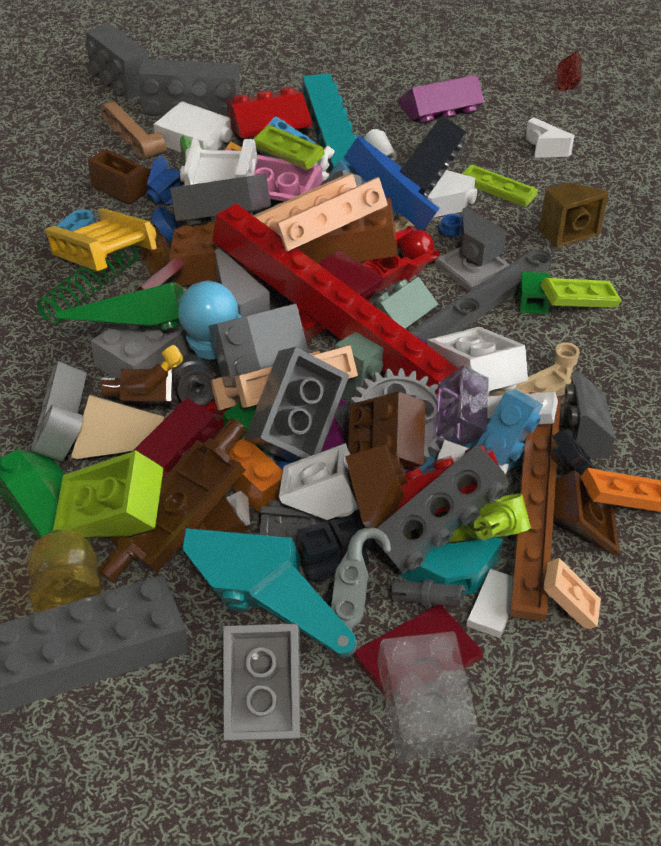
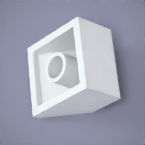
[279,444,359,520]

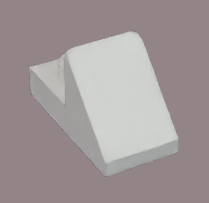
[525,117,574,158]

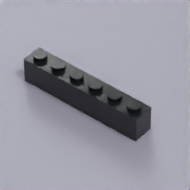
[399,115,466,198]

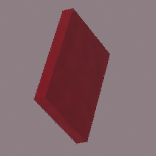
[353,605,484,709]

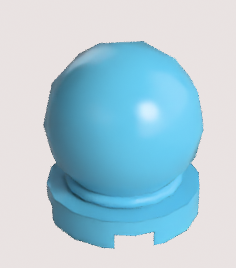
[178,280,241,359]

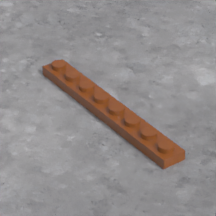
[509,392,561,622]

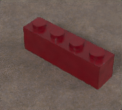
[132,398,220,479]

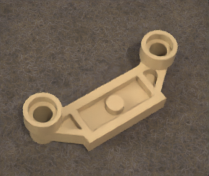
[486,343,579,397]

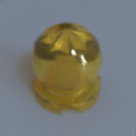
[27,529,101,613]

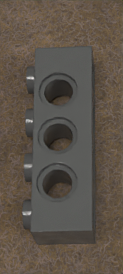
[373,444,509,574]

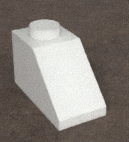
[427,170,477,217]

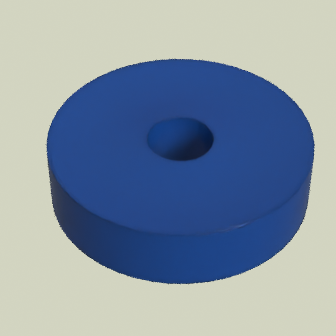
[151,206,182,243]

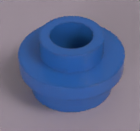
[438,214,461,237]

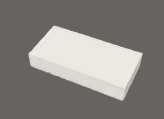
[467,569,513,638]

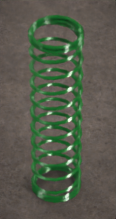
[37,245,138,325]

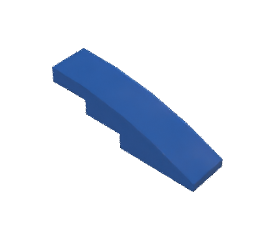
[344,136,440,230]

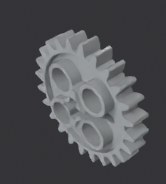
[347,368,453,464]

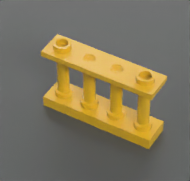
[45,208,157,271]

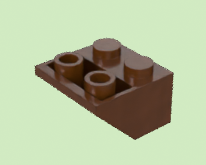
[88,149,150,204]
[348,391,425,470]

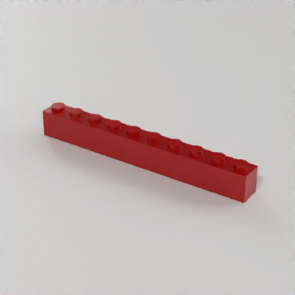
[212,203,459,396]

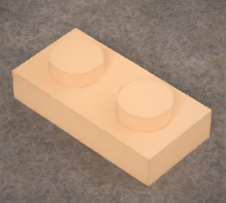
[544,558,601,629]

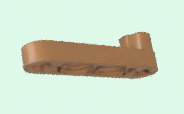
[101,101,167,160]

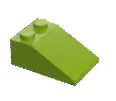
[52,450,164,537]

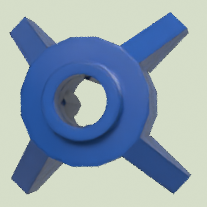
[146,155,185,205]

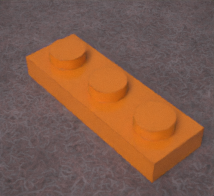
[580,468,661,512]

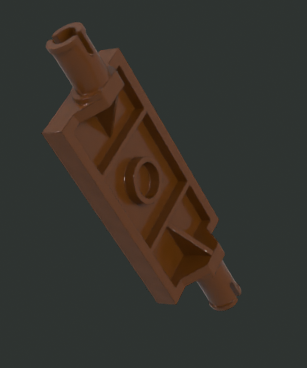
[97,418,247,584]

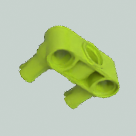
[419,494,531,542]

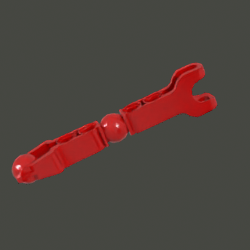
[297,226,441,342]

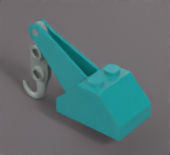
[183,527,391,658]

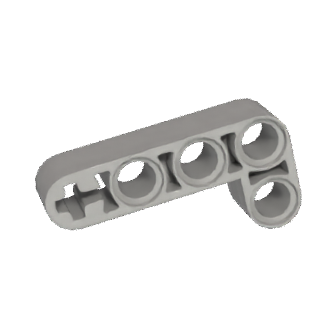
[31,361,87,462]

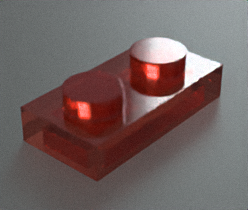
[557,51,582,92]

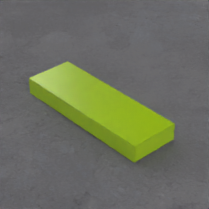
[254,125,325,170]
[462,164,538,207]
[540,278,622,307]

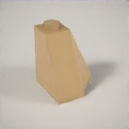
[71,394,164,459]

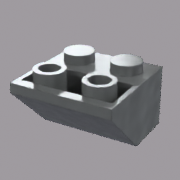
[560,371,615,458]

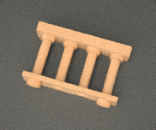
[253,174,388,251]
[210,345,358,410]

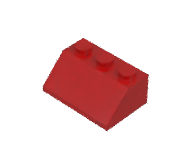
[227,87,312,138]

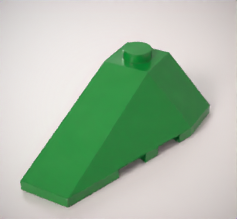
[55,282,184,331]
[0,449,92,568]

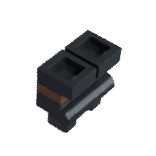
[297,513,372,584]

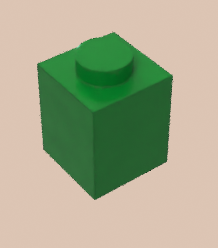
[518,271,550,314]

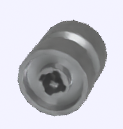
[172,355,215,406]

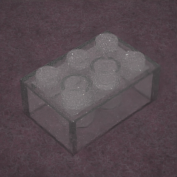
[377,631,480,764]

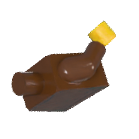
[102,345,183,406]

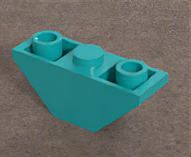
[399,537,502,595]

